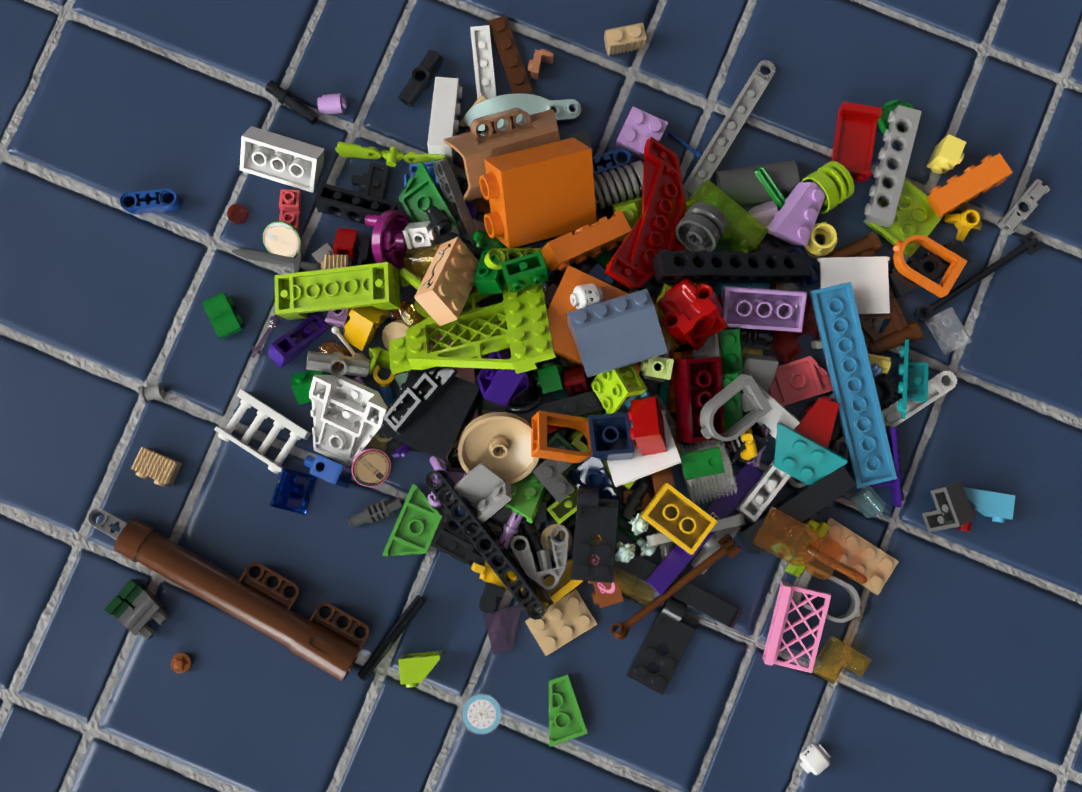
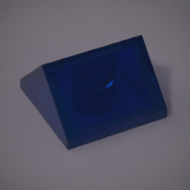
[270,467,317,515]

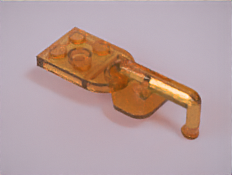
[753,507,868,584]

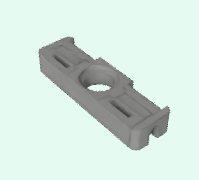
[997,179,1050,235]

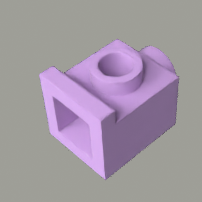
[325,308,352,328]

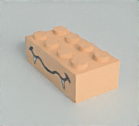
[414,237,478,326]

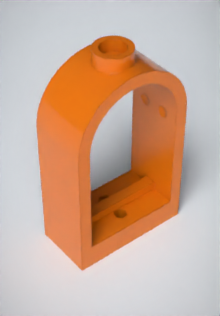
[892,235,967,298]
[531,410,592,463]

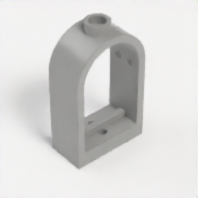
[700,374,772,441]
[792,564,862,623]

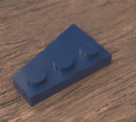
[567,455,624,512]

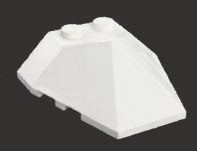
[309,375,388,467]

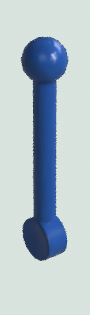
[668,130,702,158]

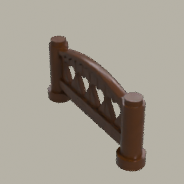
[827,231,923,355]

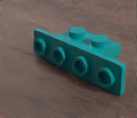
[897,339,929,419]

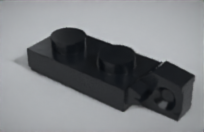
[431,528,486,565]

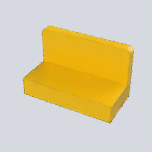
[543,559,583,604]

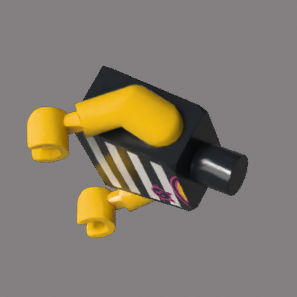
[727,414,768,465]

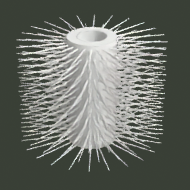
[680,440,737,504]

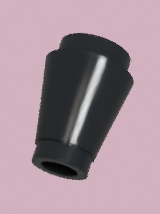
[427,206,452,236]

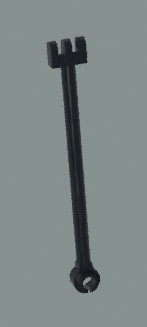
[914,231,1043,322]

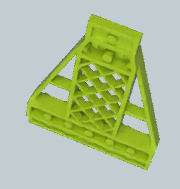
[389,283,556,374]

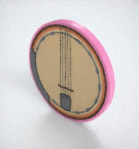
[351,448,391,487]

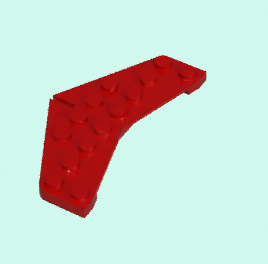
[605,137,687,289]

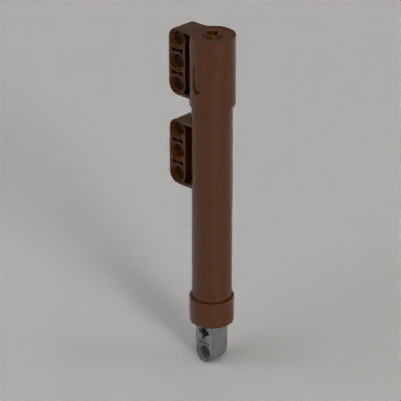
[88,508,370,682]

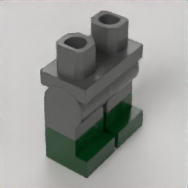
[104,579,170,640]

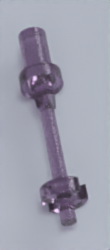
[250,314,282,358]

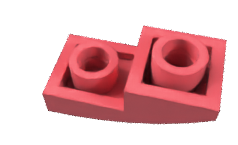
[279,189,301,232]

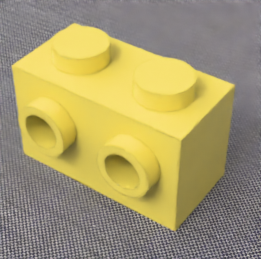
[926,134,966,174]

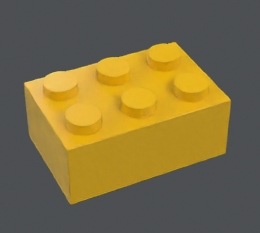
[640,483,718,555]

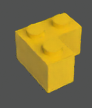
[343,306,390,351]

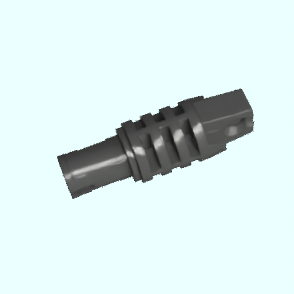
[347,497,403,528]

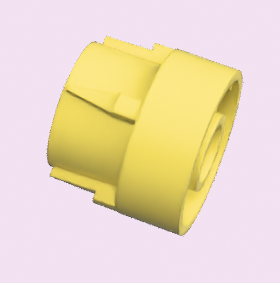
[801,221,838,258]

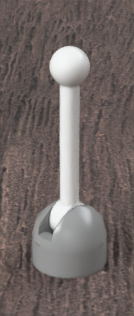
[332,326,367,359]

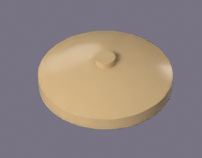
[458,412,539,484]

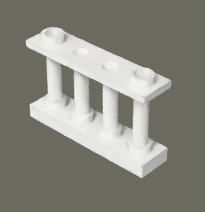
[214,389,311,474]

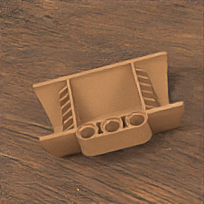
[443,108,560,203]

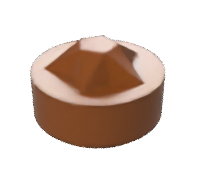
[171,652,193,673]

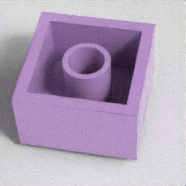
[615,106,668,161]

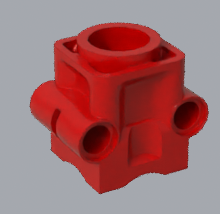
[657,278,728,351]

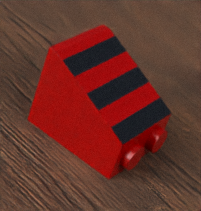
[794,396,840,448]

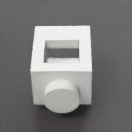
[403,221,437,249]

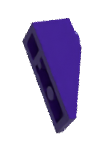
[268,313,329,369]

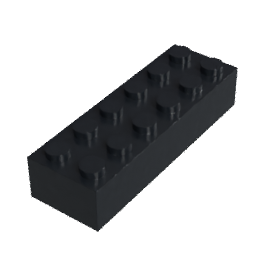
[736,466,857,555]

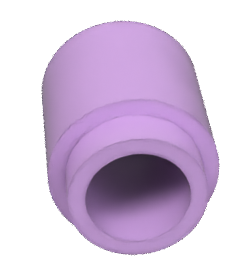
[317,93,348,115]

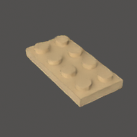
[813,517,899,595]

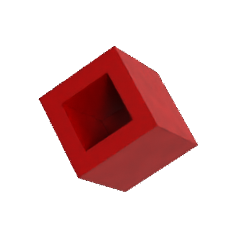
[333,228,359,261]

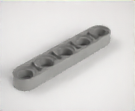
[646,513,745,546]

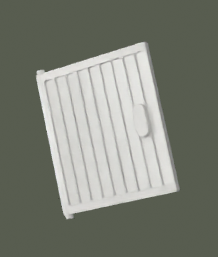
[817,256,890,314]
[607,410,682,487]

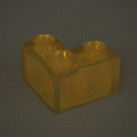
[812,636,872,685]

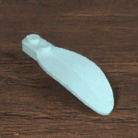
[464,93,581,131]

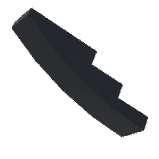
[383,367,458,432]

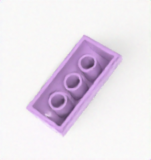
[720,286,807,332]

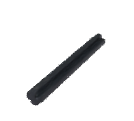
[357,595,426,681]

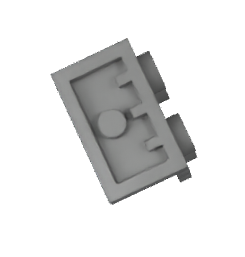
[454,462,512,523]

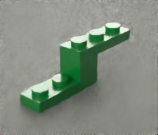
[719,328,745,432]

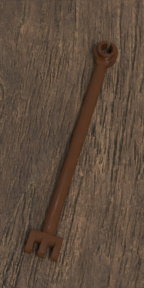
[610,534,741,640]

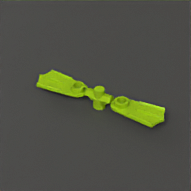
[335,142,450,167]

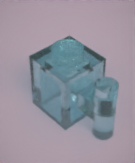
[850,486,886,518]

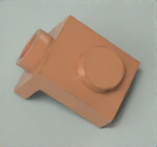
[528,49,554,80]

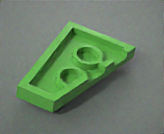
[549,674,588,747]

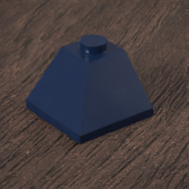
[587,413,634,461]

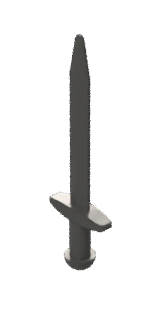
[232,249,321,273]

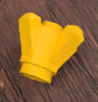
[944,205,982,241]

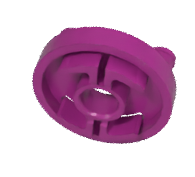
[365,210,414,270]

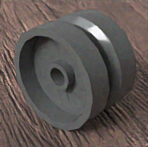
[675,202,728,252]

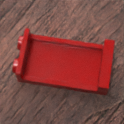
[831,102,882,182]

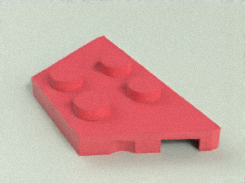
[768,356,833,406]

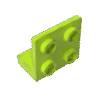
[591,364,647,414]

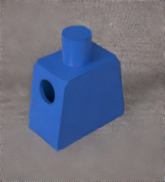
[304,455,353,488]

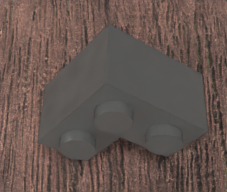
[532,445,575,503]
[922,481,975,532]

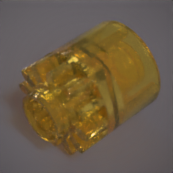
[403,243,443,279]

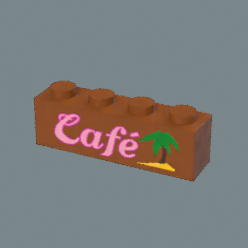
[574,533,624,608]

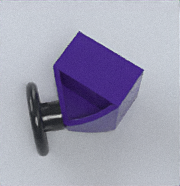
[476,349,544,413]

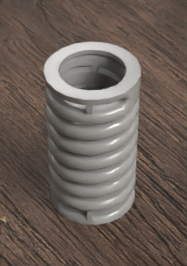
[594,160,644,211]

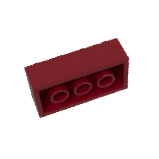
[673,356,725,443]

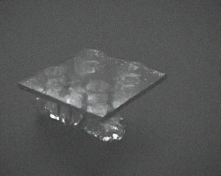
[925,307,972,355]

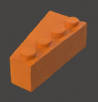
[926,153,1013,219]
[540,210,632,272]

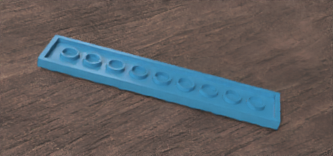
[810,282,897,488]

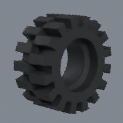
[874,373,898,409]

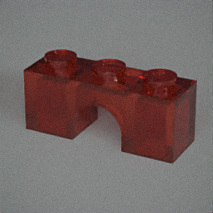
[770,304,820,365]

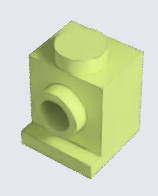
[640,356,674,380]

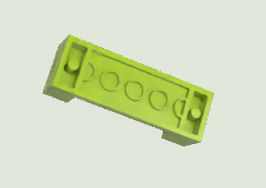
[274,262,401,321]

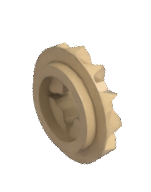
[540,524,573,556]

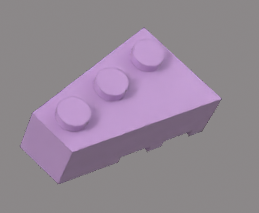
[763,182,826,246]

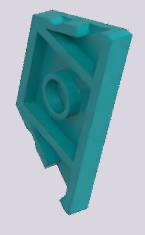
[773,421,848,486]

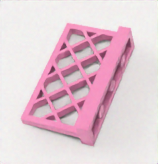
[762,581,831,673]

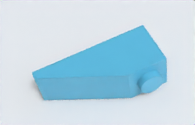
[964,487,1015,523]

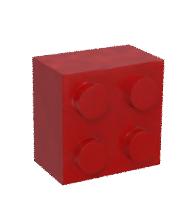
[628,397,667,456]

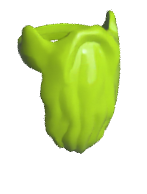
[368,347,390,375]

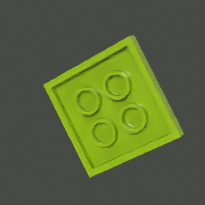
[863,179,943,258]

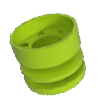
[801,161,854,214]

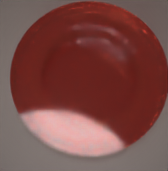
[227,204,248,224]

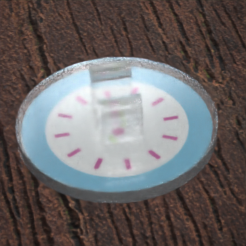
[461,693,502,735]

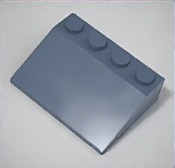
[567,289,668,377]

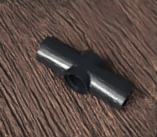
[398,50,444,108]

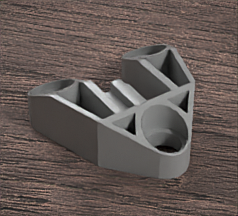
[511,526,569,590]

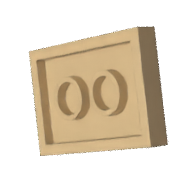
[525,589,597,656]

